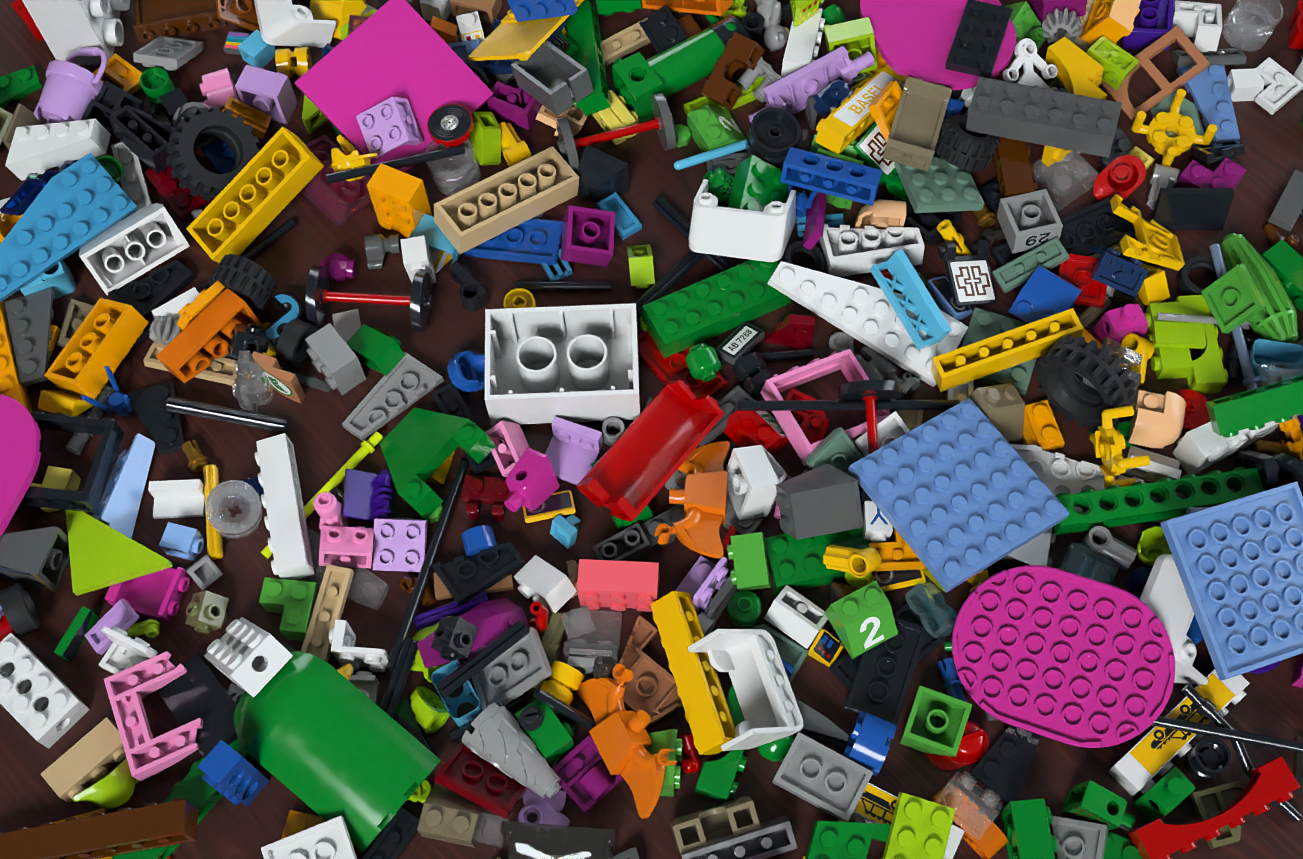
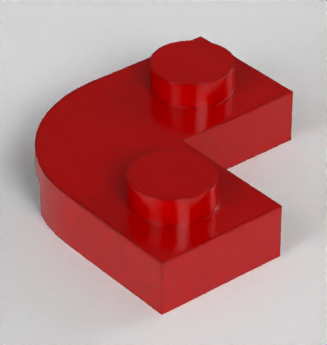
[785,388,829,444]

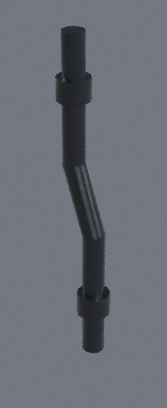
[1182,684,1303,822]

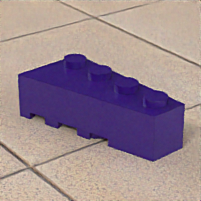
[1122,0,1174,50]

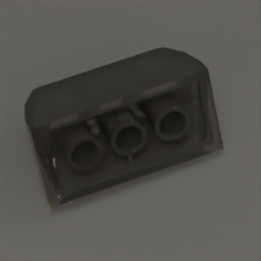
[500,821,617,859]

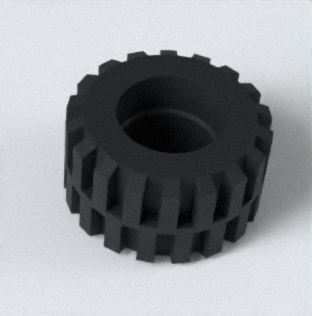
[935,114,1000,171]
[209,254,277,314]

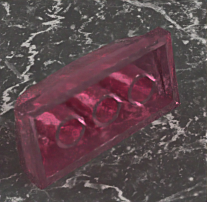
[300,135,372,228]

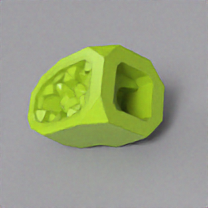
[410,686,450,734]

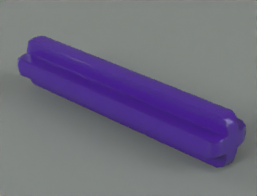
[413,591,489,630]

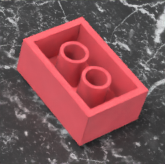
[577,559,660,612]

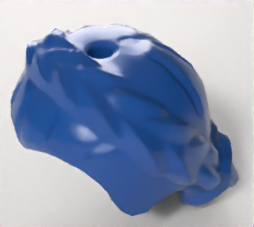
[447,350,485,392]

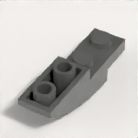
[592,504,684,561]

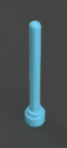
[674,139,746,170]

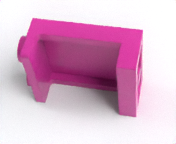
[104,567,190,623]

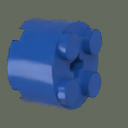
[843,711,897,777]

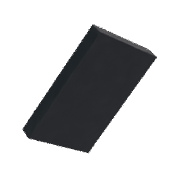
[1151,188,1235,230]

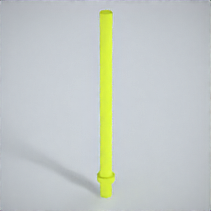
[261,431,383,559]

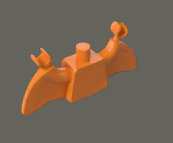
[654,441,730,559]
[576,663,677,819]

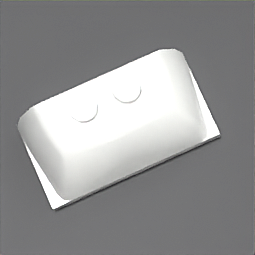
[79,203,190,295]

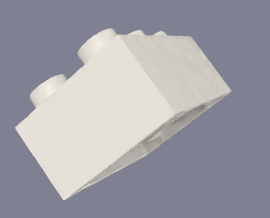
[22,0,130,65]
[484,303,640,426]

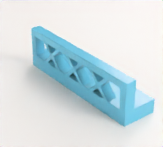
[870,249,952,350]

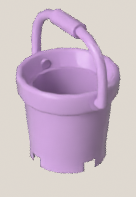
[34,47,107,124]

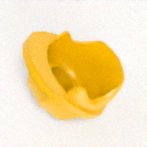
[331,148,378,181]

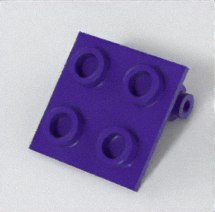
[342,468,394,522]

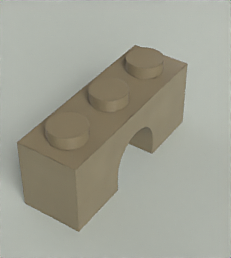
[669,795,761,854]

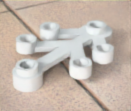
[1003,38,1059,91]

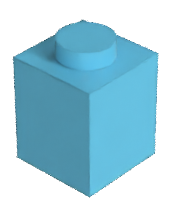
[238,29,276,68]

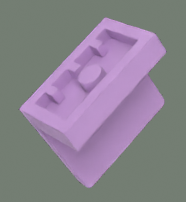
[356,97,423,159]
[545,416,603,485]
[675,556,729,616]

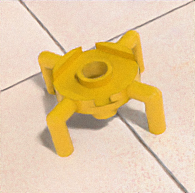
[1131,89,1217,167]
[1089,405,1150,489]

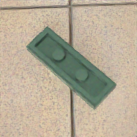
[992,237,1069,294]

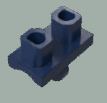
[813,76,854,116]

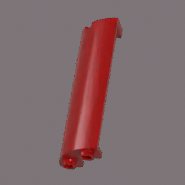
[576,380,725,521]

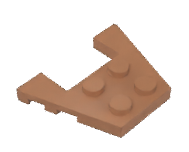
[613,615,720,726]

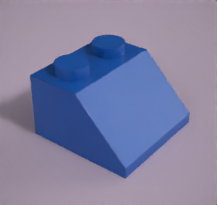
[1009,265,1082,324]

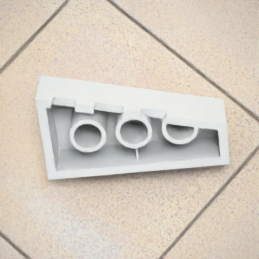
[781,8,826,78]
[5,119,111,181]
[819,224,925,277]
[1173,421,1279,475]

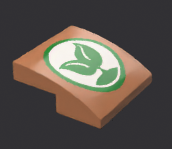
[252,352,306,404]

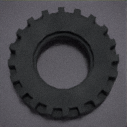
[1034,335,1136,431]

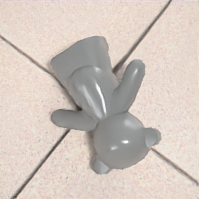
[755,0,790,52]

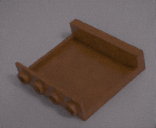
[133,0,227,42]

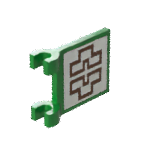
[853,122,904,195]

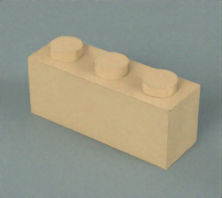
[41,717,126,803]

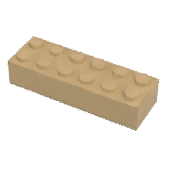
[434,146,580,254]

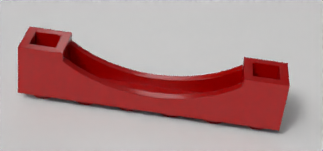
[1128,756,1300,859]

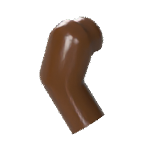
[1263,223,1299,249]
[400,576,435,606]

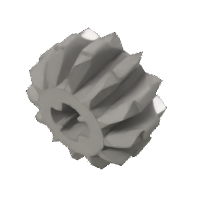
[1042,7,1081,44]
[149,316,182,345]

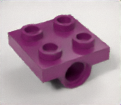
[552,735,623,814]

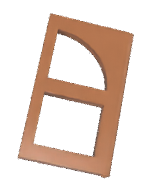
[1100,26,1210,122]

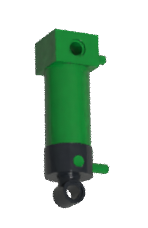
[612,13,764,123]

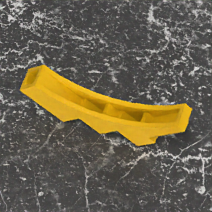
[1041,37,1107,167]

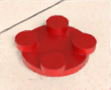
[1172,389,1210,431]

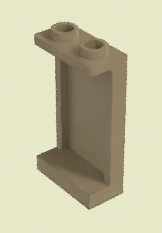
[882,77,952,171]

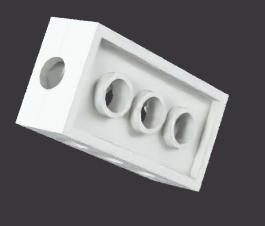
[204,617,293,697]
[0,633,90,749]

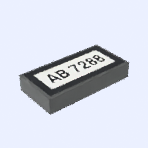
[715,321,764,365]

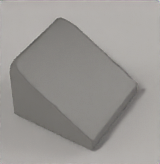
[185,554,223,591]

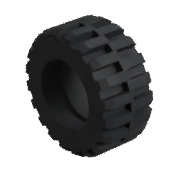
[166,107,261,201]

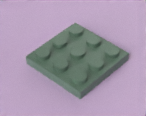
[894,157,984,213]
[962,307,1037,395]

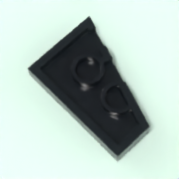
[108,260,195,320]
[125,381,186,455]
[431,542,525,607]
[970,725,1041,805]

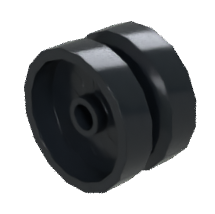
[746,108,801,168]

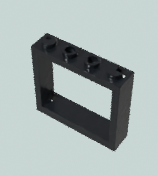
[19,411,124,513]

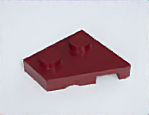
[764,314,815,349]

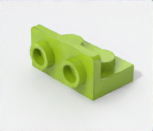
[1086,35,1139,90]

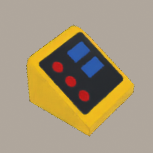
[808,628,843,667]

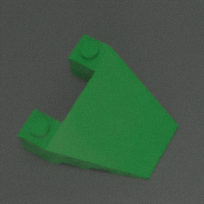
[380,408,496,520]

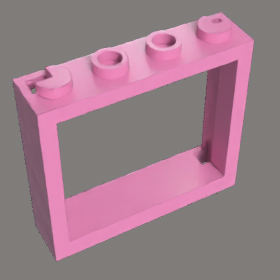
[761,349,891,466]

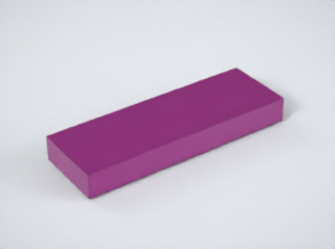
[803,192,827,250]

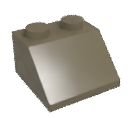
[967,383,1025,443]
[417,782,485,848]

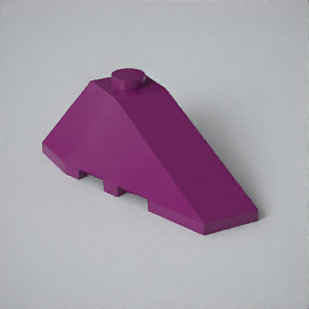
[417,597,530,668]

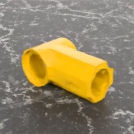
[499,122,531,167]
[1121,333,1154,386]
[823,545,881,578]

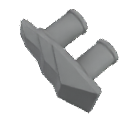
[736,57,782,103]

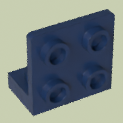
[1089,244,1149,297]

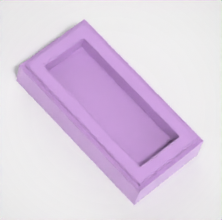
[84,598,140,655]

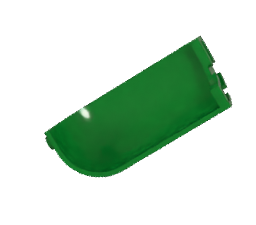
[234,651,441,853]

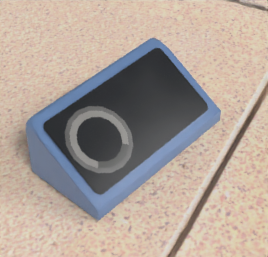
[927,276,973,321]

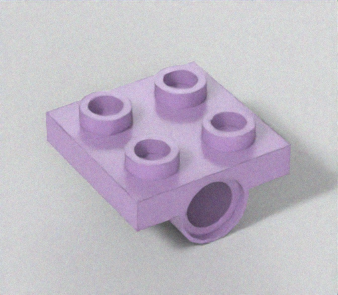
[373,517,427,572]

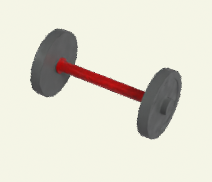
[556,92,676,173]

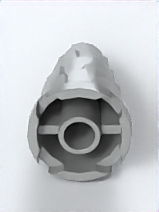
[461,701,561,799]

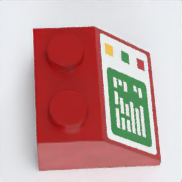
[724,409,790,456]

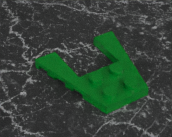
[805,821,891,859]

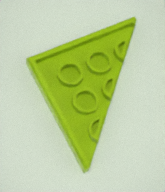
[66,510,173,596]

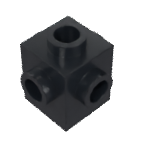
[230,324,269,361]
[431,616,478,661]

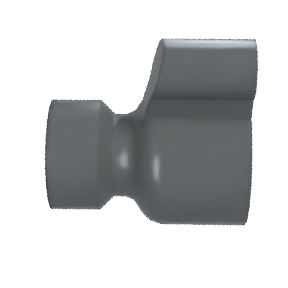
[365,234,401,270]

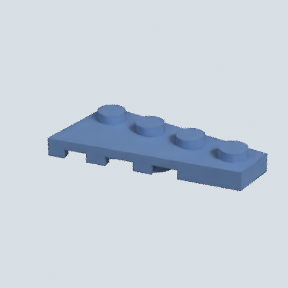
[1176,64,1240,142]

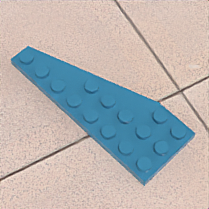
[0,153,137,302]

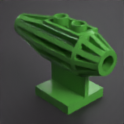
[1201,233,1298,344]

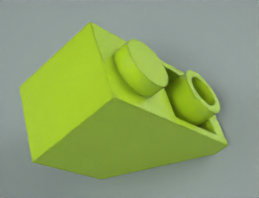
[467,112,501,166]

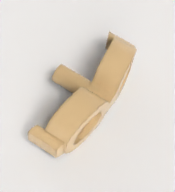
[566,560,579,598]

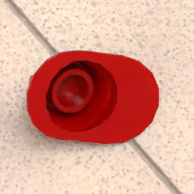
[1093,155,1146,202]
[926,720,990,771]

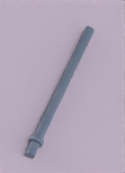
[1209,244,1259,391]

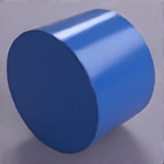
[461,525,497,557]

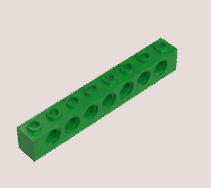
[1053,467,1264,535]

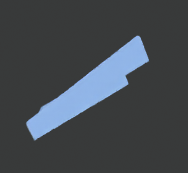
[92,433,155,539]

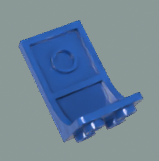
[507,0,578,22]

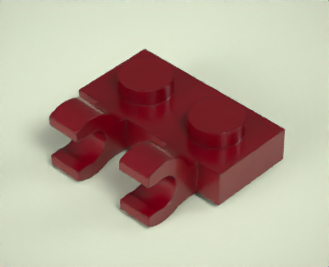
[462,475,511,521]

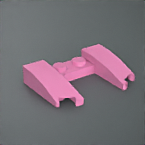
[104,651,203,781]

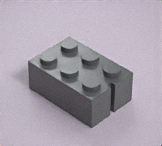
[511,40,594,116]

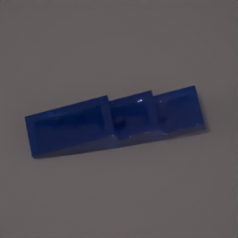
[0,161,75,216]

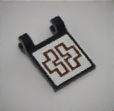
[937,239,998,307]

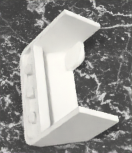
[254,0,336,48]
[689,179,796,262]
[1140,554,1208,685]
[688,629,803,751]

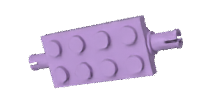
[748,46,875,123]

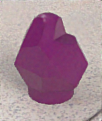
[320,253,355,283]

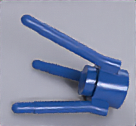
[786,184,817,218]
[81,366,133,416]

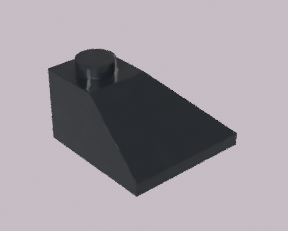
[576,145,630,201]

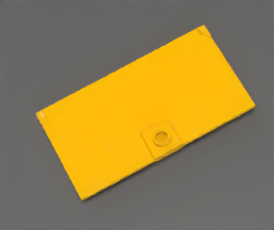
[467,0,584,61]

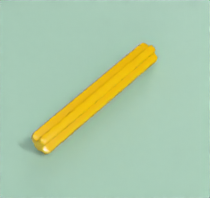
[203,464,223,560]

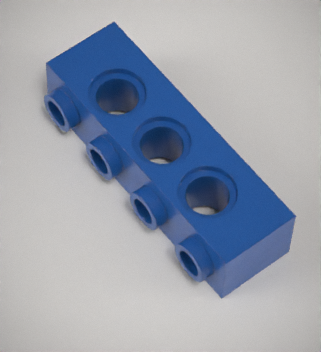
[780,147,883,206]
[198,740,269,807]

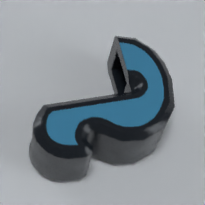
[264,292,308,352]

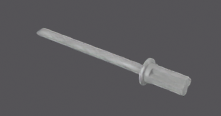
[1157,313,1250,330]

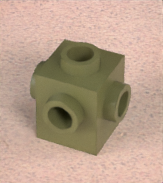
[185,590,229,634]

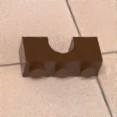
[701,32,765,111]

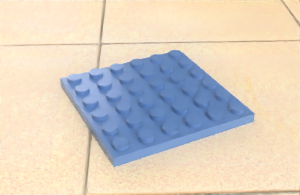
[848,398,1070,593]
[1160,482,1303,681]

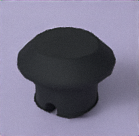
[519,706,544,731]

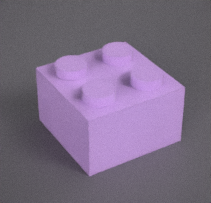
[235,65,298,124]

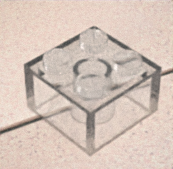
[1032,151,1098,212]

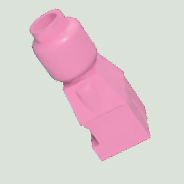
[314,492,350,530]

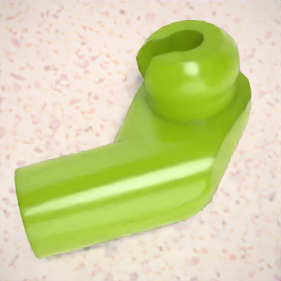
[126,619,160,638]

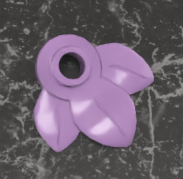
[518,788,570,834]

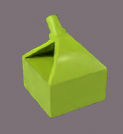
[823,17,878,74]

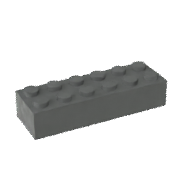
[966,77,1122,158]

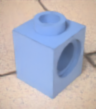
[159,522,204,561]

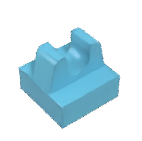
[550,514,581,549]

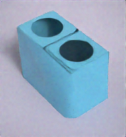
[409,214,461,263]
[20,260,77,299]
[1248,339,1303,383]
[431,660,482,727]

